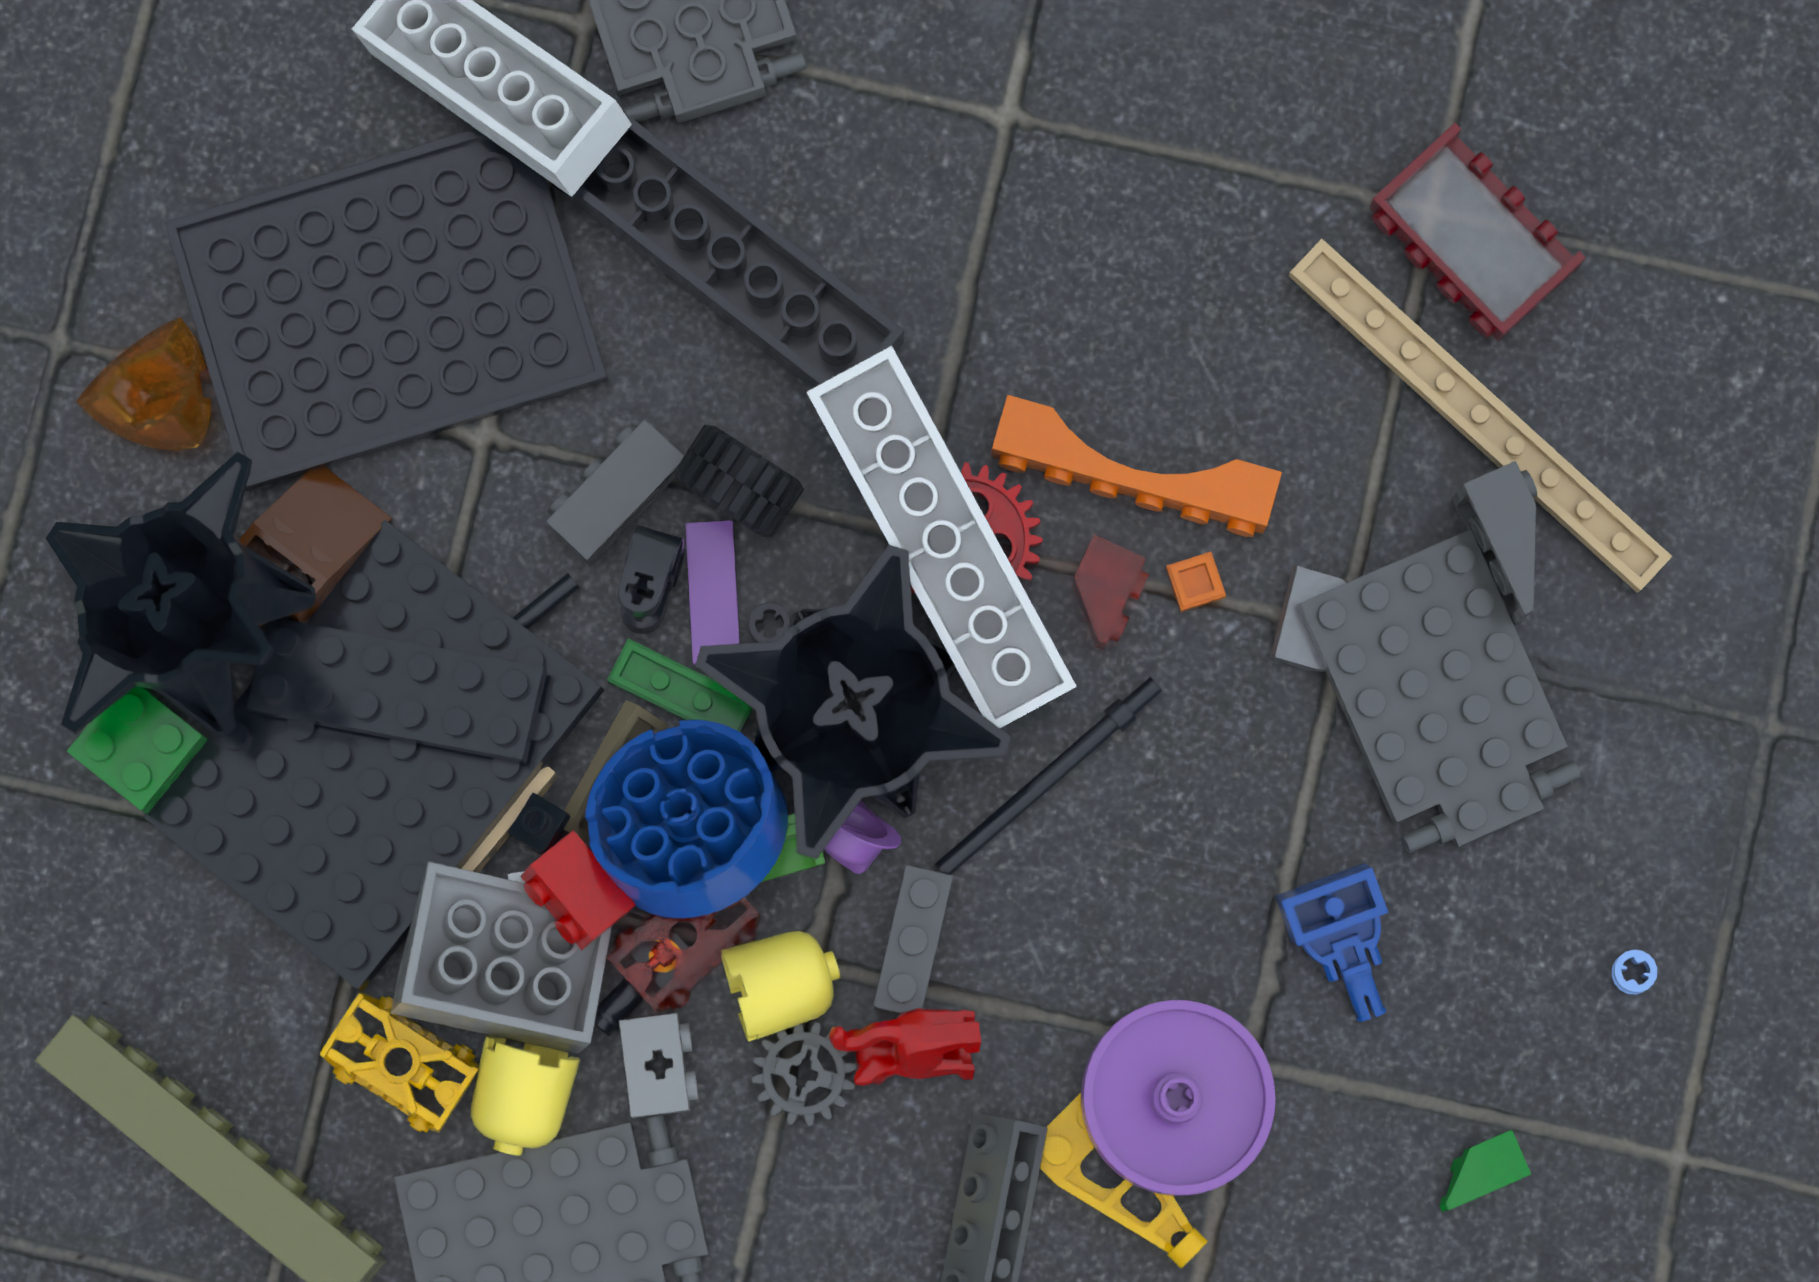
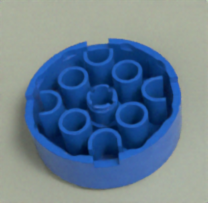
[585,720,788,918]

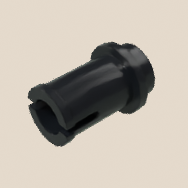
[594,974,649,1036]

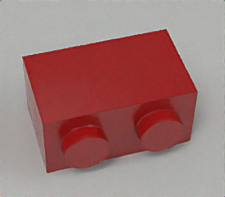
[520,830,636,950]

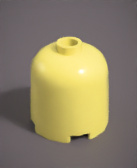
[721,931,841,1041]
[471,1035,580,1155]

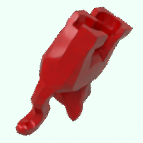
[828,1008,981,1086]

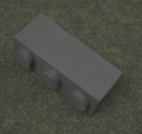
[546,419,684,568]
[873,865,953,1016]

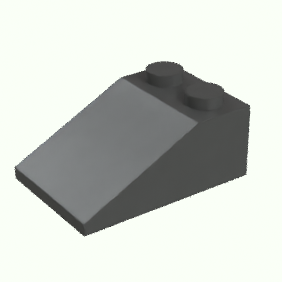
[1451,461,1537,627]

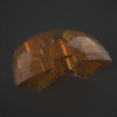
[76,317,211,450]

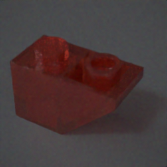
[1072,535,1149,650]

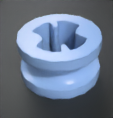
[1611,950,1657,995]

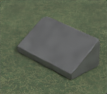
[1270,566,1347,672]

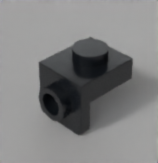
[507,792,570,856]

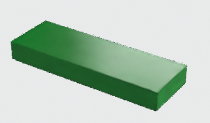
[607,638,753,733]

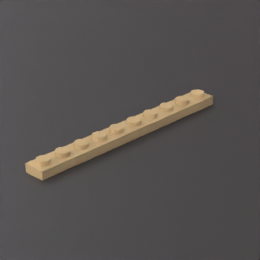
[1289,239,1672,593]

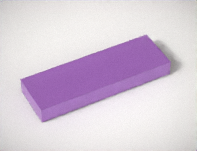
[685,520,740,666]

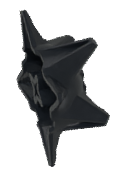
[45,452,316,737]
[695,545,1011,859]

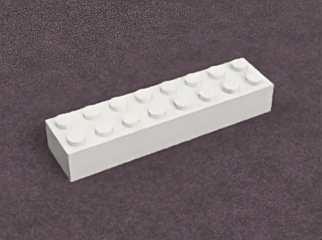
[807,346,1077,728]

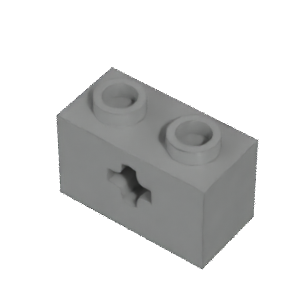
[619,1013,699,1119]

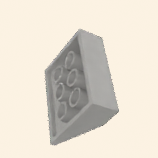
[390,862,612,1054]

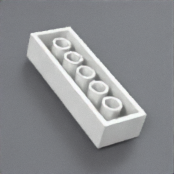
[352,0,632,197]

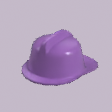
[825,801,901,874]

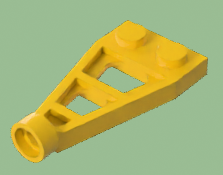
[1040,1093,1208,1268]

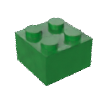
[66,686,208,814]

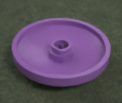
[1081,1000,1275,1196]

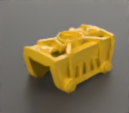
[319,993,479,1133]

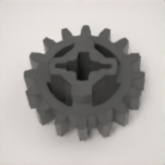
[752,1022,856,1127]

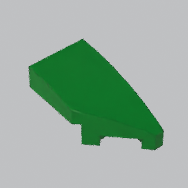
[1439,1130,1531,1212]

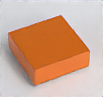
[1165,552,1226,613]

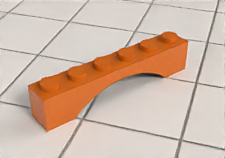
[991,395,1282,537]

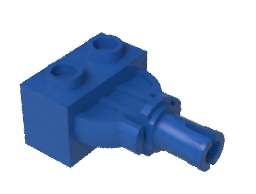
[1275,863,1389,1022]

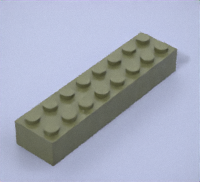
[35,1014,387,1282]

